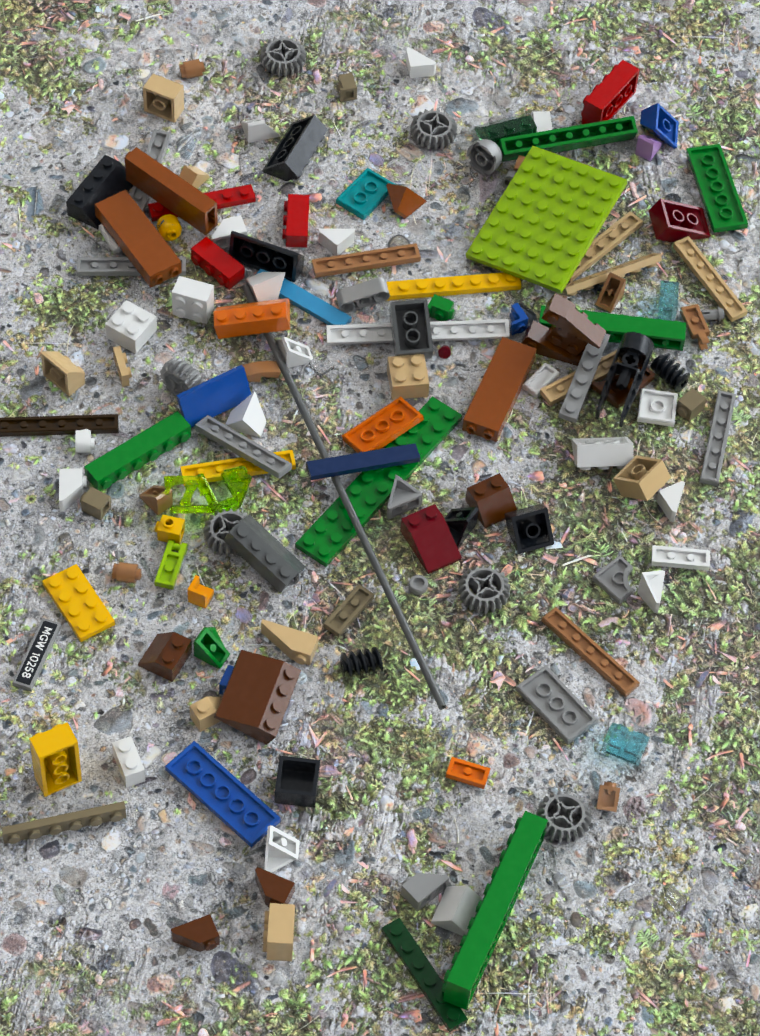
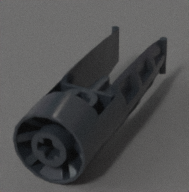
[595,332,654,427]

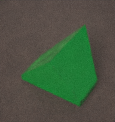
[194,627,230,669]

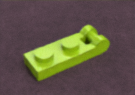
[154,540,188,590]

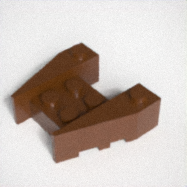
[521,293,606,366]

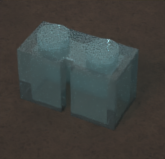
[657,281,679,321]
[601,722,650,766]

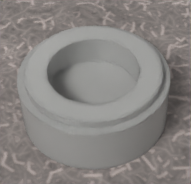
[409,575,428,595]

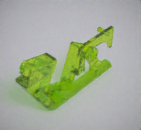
[164,466,252,514]

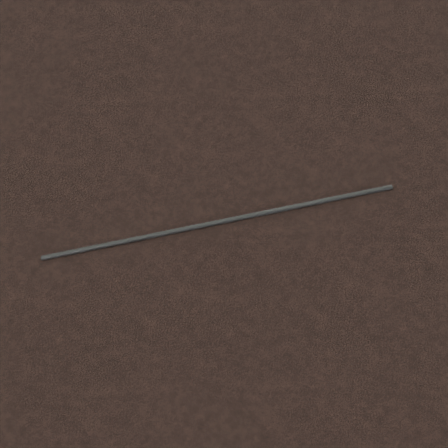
[242,284,446,710]

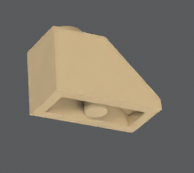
[189,696,222,732]

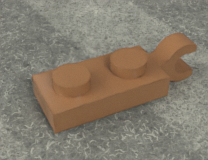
[680,304,710,350]

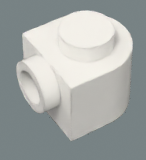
[75,429,95,453]

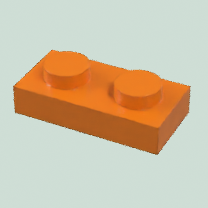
[445,757,491,789]

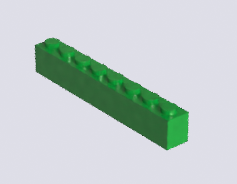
[497,116,638,162]
[539,305,686,351]

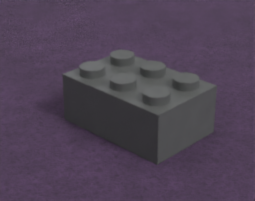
[389,299,434,359]

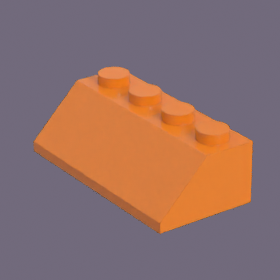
[214,298,290,339]

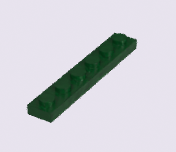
[381,918,468,1032]

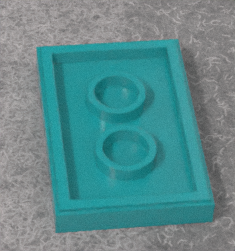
[336,168,396,220]

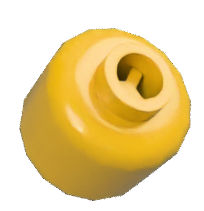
[156,214,182,241]

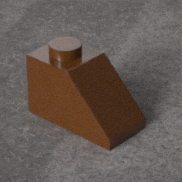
[255,867,295,907]
[171,914,220,952]

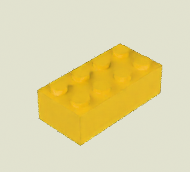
[29,722,82,797]

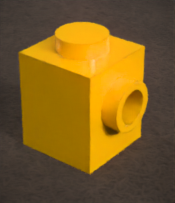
[155,514,185,544]

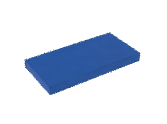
[176,365,251,427]

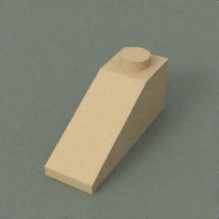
[261,619,318,665]

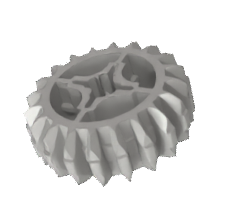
[260,36,306,77]
[410,108,457,151]
[160,357,204,397]
[203,508,247,558]
[458,564,511,615]
[536,790,592,844]

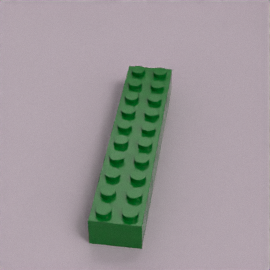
[441,811,548,1010]

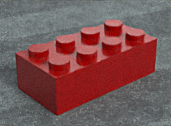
[581,60,640,124]

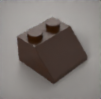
[465,473,517,528]
[138,632,192,682]

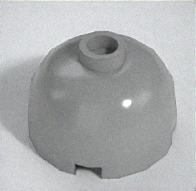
[467,139,502,175]

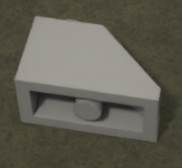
[401,873,449,912]

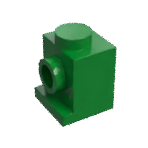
[428,294,456,321]

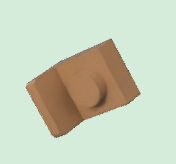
[596,781,620,812]

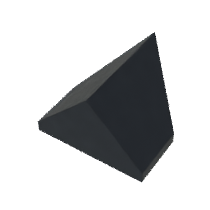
[444,507,478,548]

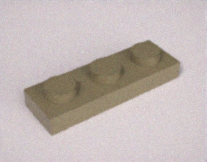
[323,584,374,637]

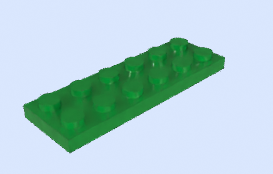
[686,144,748,233]

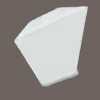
[241,118,281,143]
[246,272,286,302]
[276,337,314,368]
[225,391,266,438]
[637,570,665,613]
[264,825,300,873]

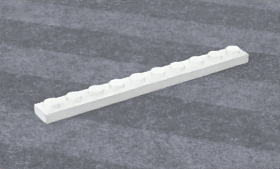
[326,319,510,345]

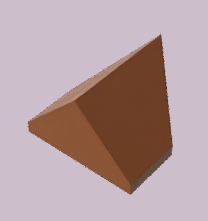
[386,183,427,219]

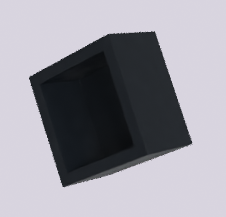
[274,756,320,808]

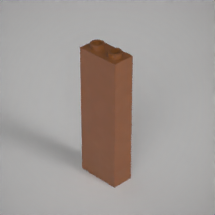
[124,147,218,235]
[95,190,182,288]
[462,337,537,442]

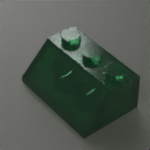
[474,114,537,144]

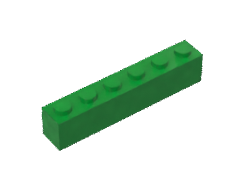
[84,411,191,491]

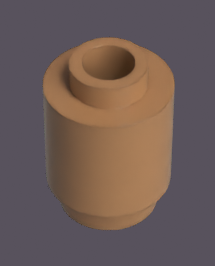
[179,59,205,79]
[112,562,142,584]

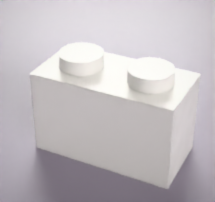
[112,736,145,788]

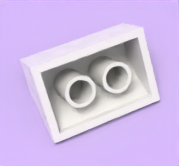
[572,437,633,470]

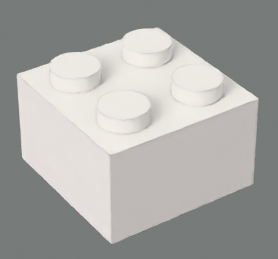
[172,276,214,324]
[105,300,157,354]

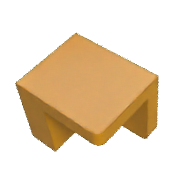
[187,575,214,609]

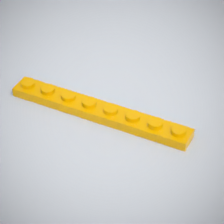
[386,272,521,301]

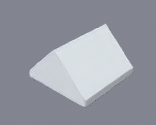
[431,885,483,936]

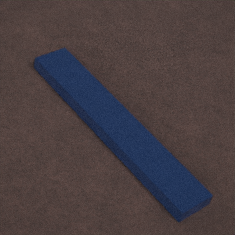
[306,443,421,480]

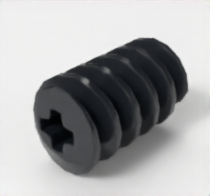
[650,353,690,393]
[340,647,383,678]

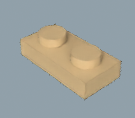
[113,346,132,387]

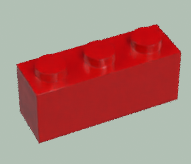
[282,194,310,248]
[191,237,245,290]

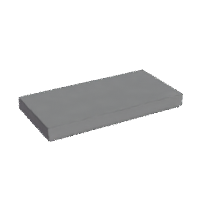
[515,665,598,745]

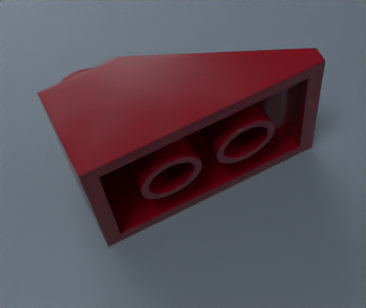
[649,198,711,242]
[400,504,462,574]

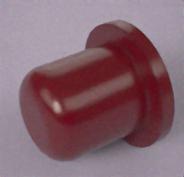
[438,345,451,359]

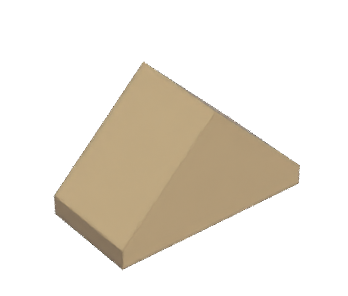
[179,165,210,189]

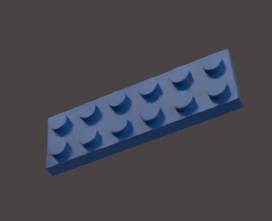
[165,741,281,848]

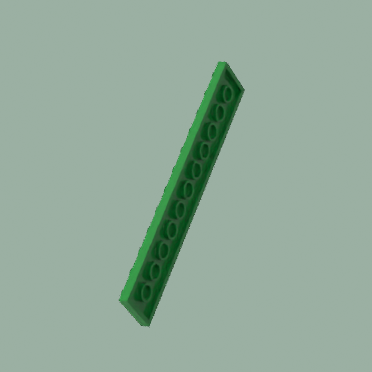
[295,396,462,567]

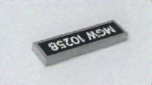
[12,618,61,692]

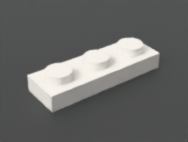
[651,545,710,571]

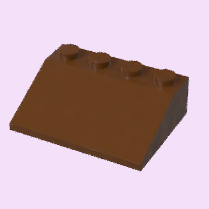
[214,650,301,745]

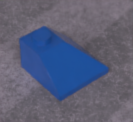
[640,103,679,149]

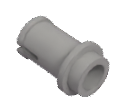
[701,307,724,321]

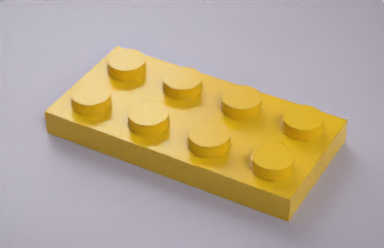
[42,564,115,642]

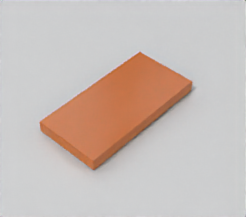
[342,397,424,453]

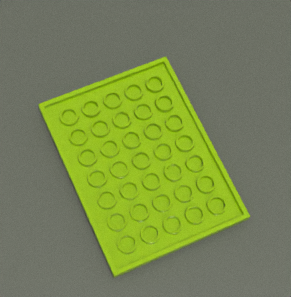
[466,146,627,294]

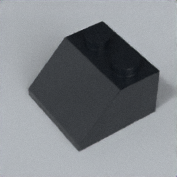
[504,504,554,554]

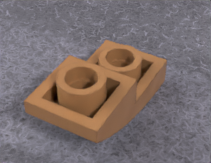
[242,361,281,382]

